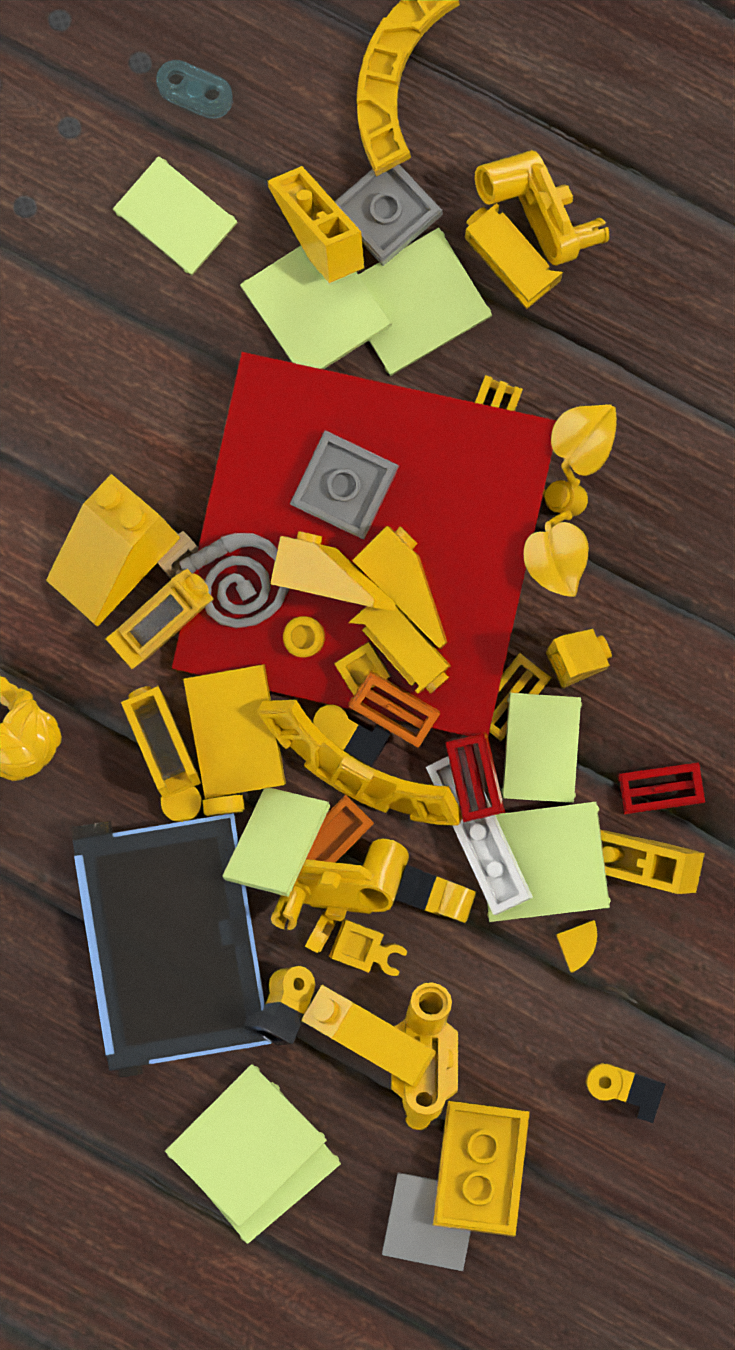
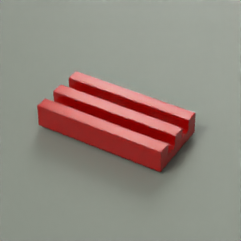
[445,733,505,823]
[618,762,705,815]

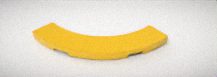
[357,0,460,177]
[257,700,462,826]

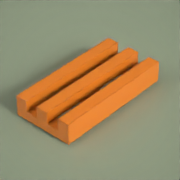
[348,670,440,748]

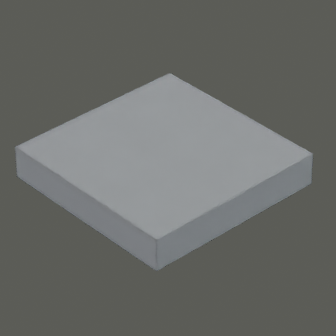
[335,165,443,266]
[290,430,399,539]
[382,1172,471,1271]

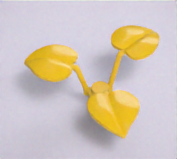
[524,405,617,597]

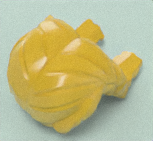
[0,675,62,781]

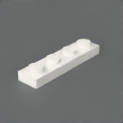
[426,749,533,915]

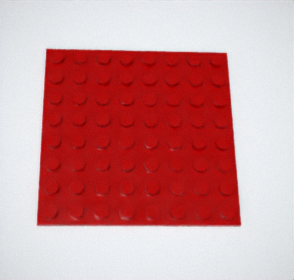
[172,352,557,736]

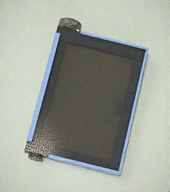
[71,813,271,1078]

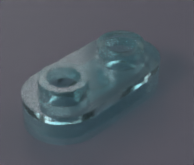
[156,60,233,119]

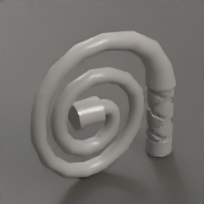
[179,533,289,628]

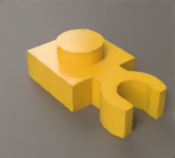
[329,919,407,976]

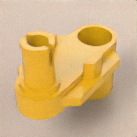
[475,150,609,266]
[271,839,409,930]
[391,982,458,1130]

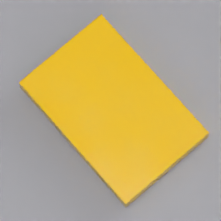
[183,664,286,799]
[432,1101,529,1237]

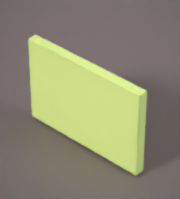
[113,156,238,276]
[501,693,582,803]
[223,788,330,897]

